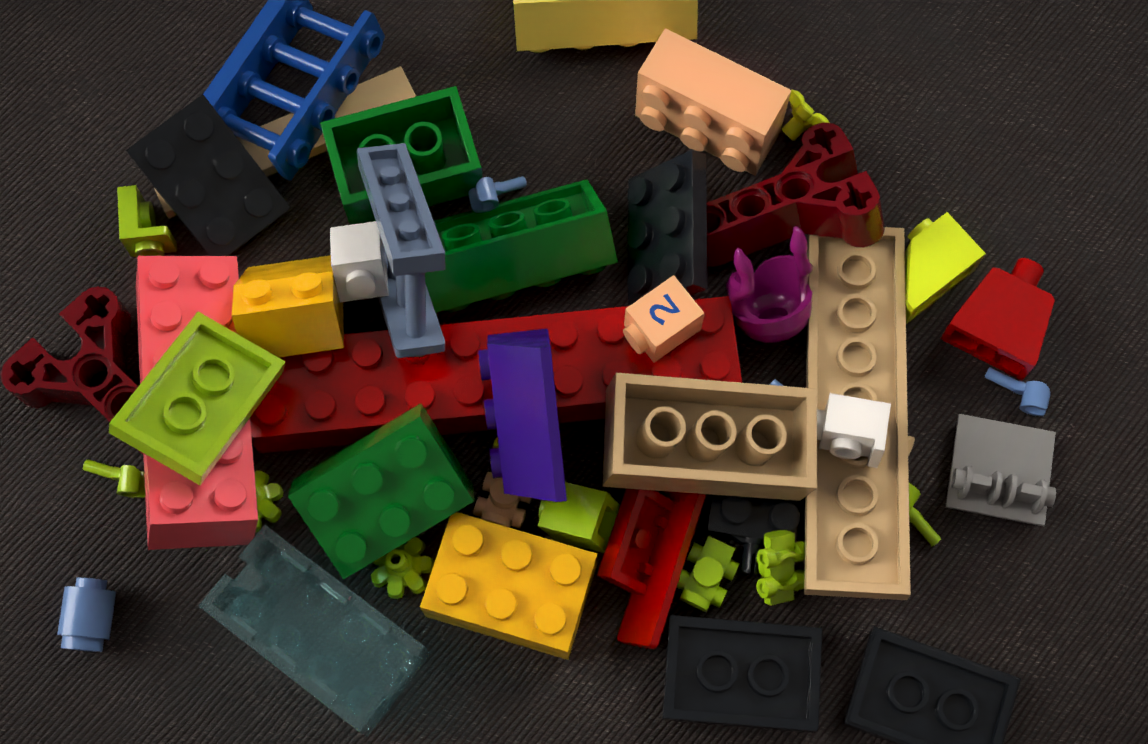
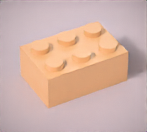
[635,28,791,176]

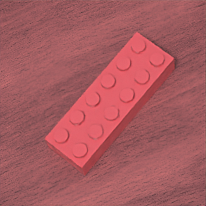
[136,256,258,550]

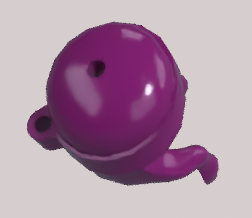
[726,226,813,343]

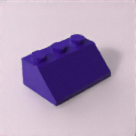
[478,329,567,502]

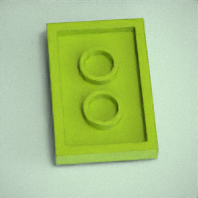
[109,312,286,485]

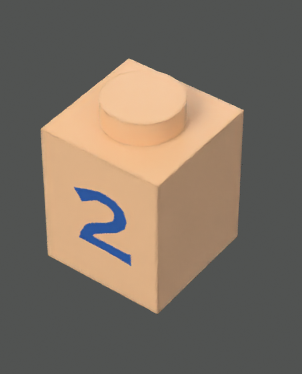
[623,275,705,363]

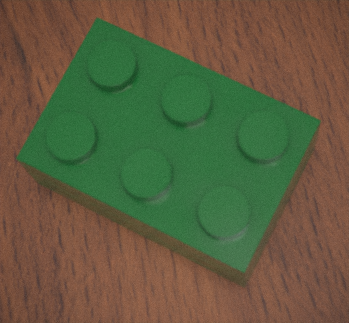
[320,86,483,225]
[288,403,474,580]

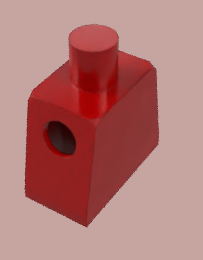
[940,258,1055,381]

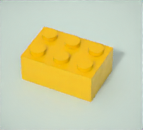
[420,512,597,660]

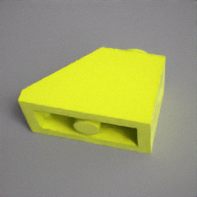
[905,212,986,324]

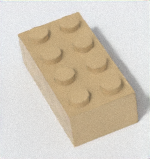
[603,373,817,501]

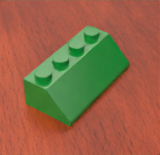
[425,179,618,313]

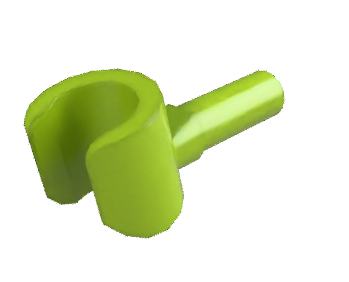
[83,459,145,498]
[909,483,941,546]

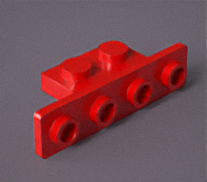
[597,488,706,649]

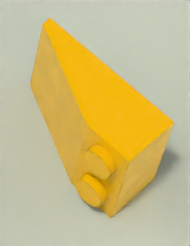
[232,255,344,357]

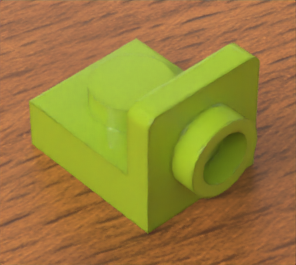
[117,185,177,257]

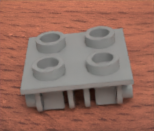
[945,414,1056,527]

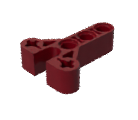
[707,123,885,267]
[1,286,144,456]

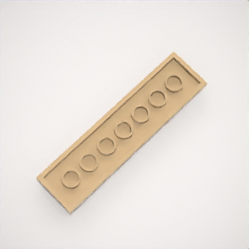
[804,227,911,600]

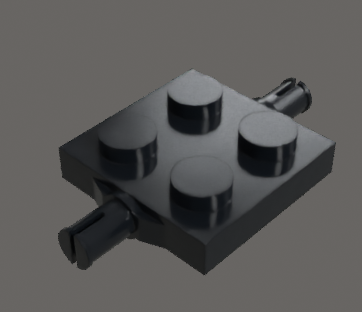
[704,494,805,577]

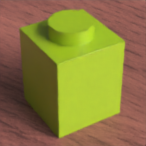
[537,482,620,553]

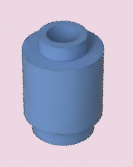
[57,577,116,652]

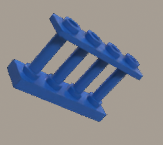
[203,0,385,181]

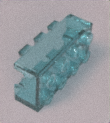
[199,525,430,737]

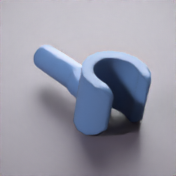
[468,176,527,213]
[984,367,1051,416]

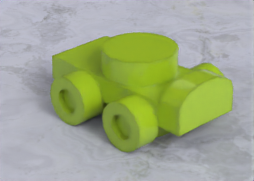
[756,530,805,606]
[677,536,740,612]

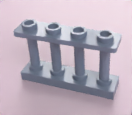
[357,143,445,358]

